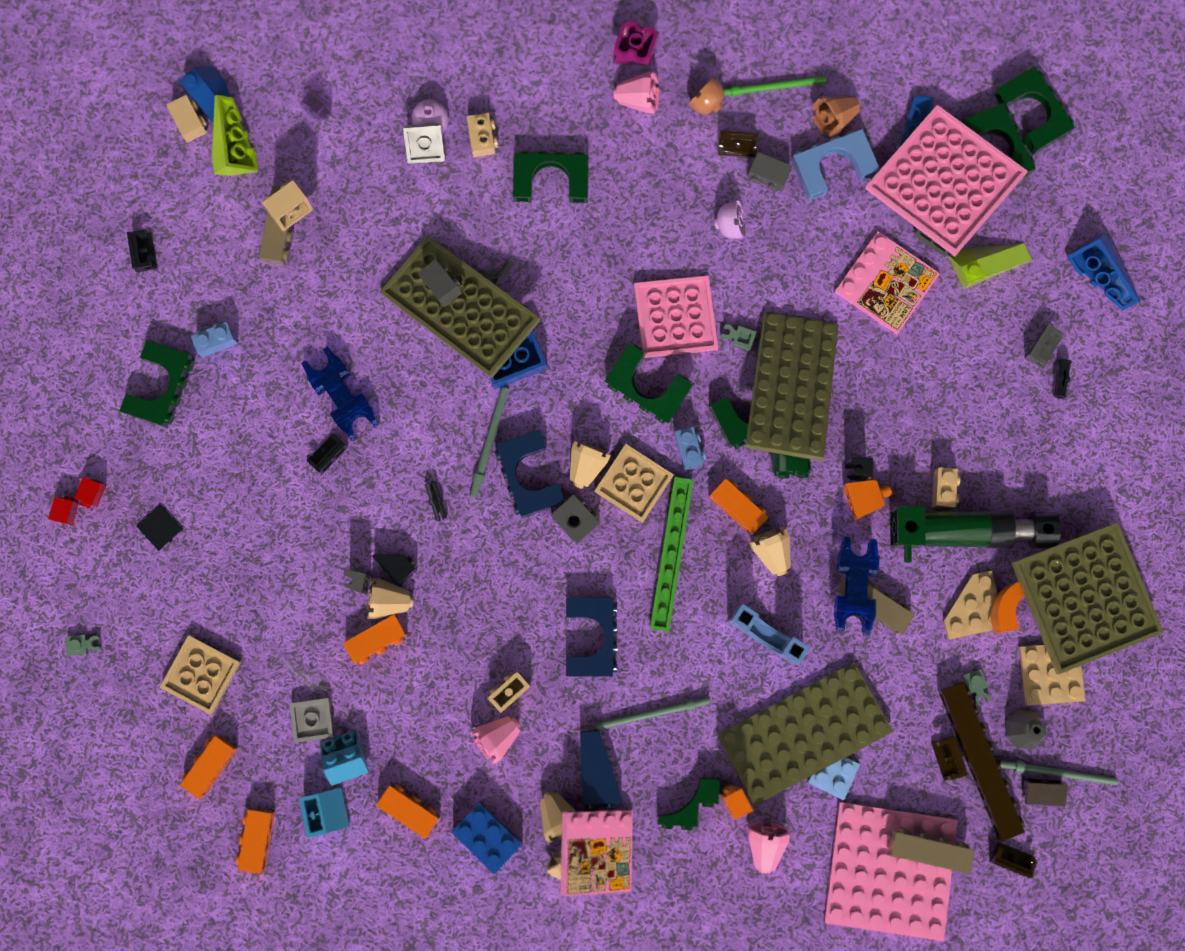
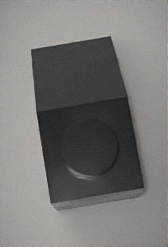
[372,554,417,586]

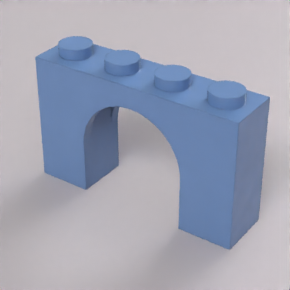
[791,129,880,201]
[728,604,810,665]

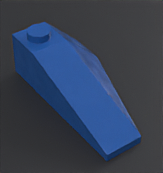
[179,65,231,123]
[1067,232,1140,310]

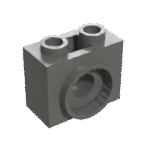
[551,495,600,545]

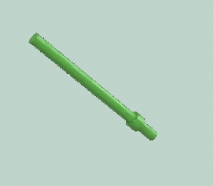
[724,75,827,97]

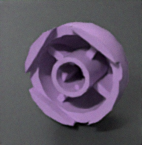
[412,99,449,133]
[714,201,746,239]

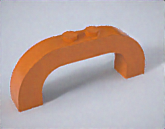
[991,581,1025,634]

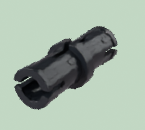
[1054,359,1072,399]
[425,481,448,521]

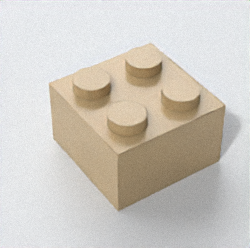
[262,180,313,232]

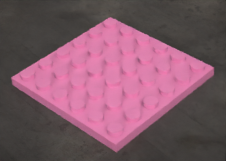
[865,105,1028,256]
[824,802,958,941]

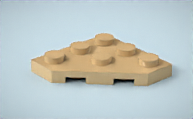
[943,571,998,640]

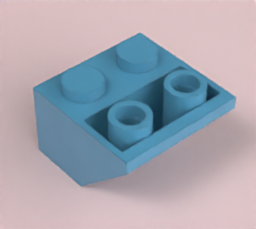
[320,730,369,786]
[299,787,350,838]

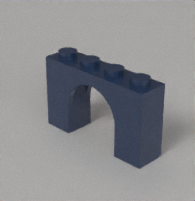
[495,430,565,518]
[566,598,617,677]

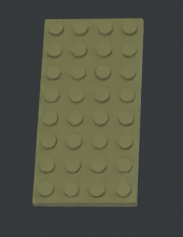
[380,236,541,379]
[745,312,839,461]
[717,662,893,806]

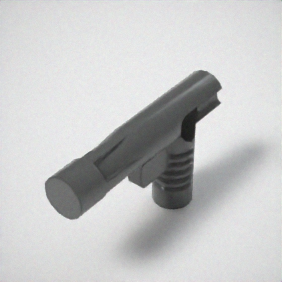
[479,258,515,286]

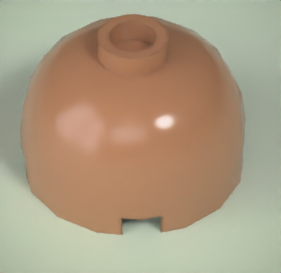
[688,77,725,115]

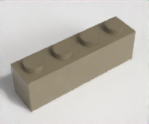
[259,185,295,265]
[834,572,915,635]
[888,828,975,875]

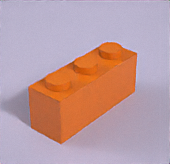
[709,478,769,536]
[343,614,407,665]
[180,735,238,799]
[719,783,753,820]
[376,784,440,839]
[236,808,275,874]

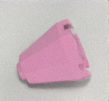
[614,72,660,113]
[470,716,520,765]
[748,822,790,874]

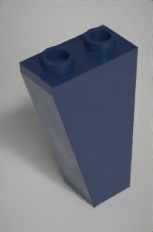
[580,731,622,808]

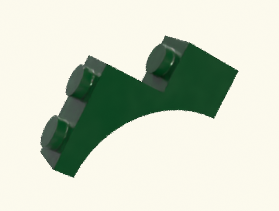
[657,778,720,830]

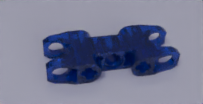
[301,346,379,442]
[833,536,880,636]

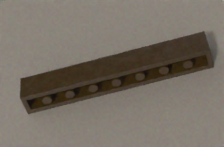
[938,682,1025,841]

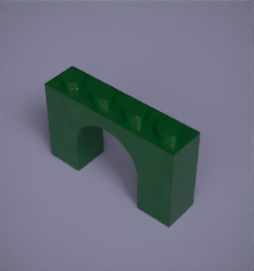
[993,66,1076,155]
[962,103,1036,177]
[513,151,589,203]
[119,340,194,428]
[604,342,695,424]
[709,397,748,449]

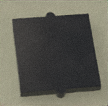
[136,505,183,551]

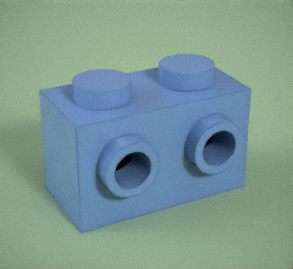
[191,322,238,358]
[674,427,706,471]

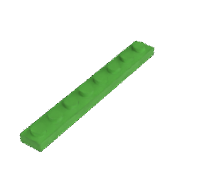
[650,477,694,632]

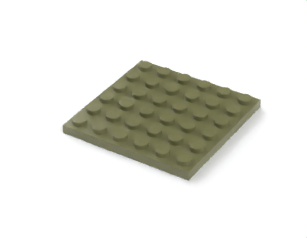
[1011,522,1164,674]

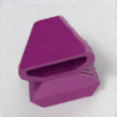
[613,21,659,66]

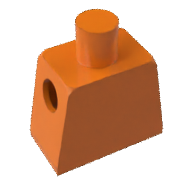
[843,480,892,521]

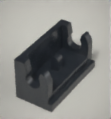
[127,230,158,273]
[306,433,348,475]
[845,457,873,481]

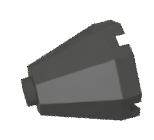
[1005,709,1046,749]

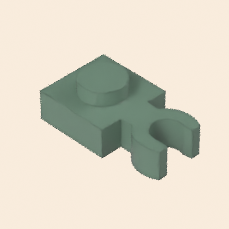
[721,324,756,351]
[66,635,101,656]
[962,669,990,706]

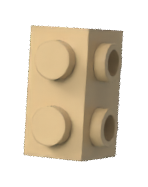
[166,95,207,143]
[467,113,498,157]
[932,467,960,510]
[488,672,531,713]

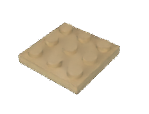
[594,444,674,523]
[160,635,241,715]
[1019,645,1085,706]

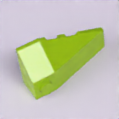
[212,95,258,176]
[948,243,1032,289]

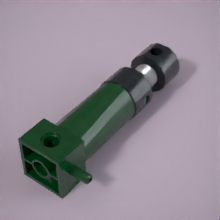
[890,506,1061,563]

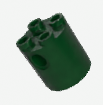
[772,453,811,479]

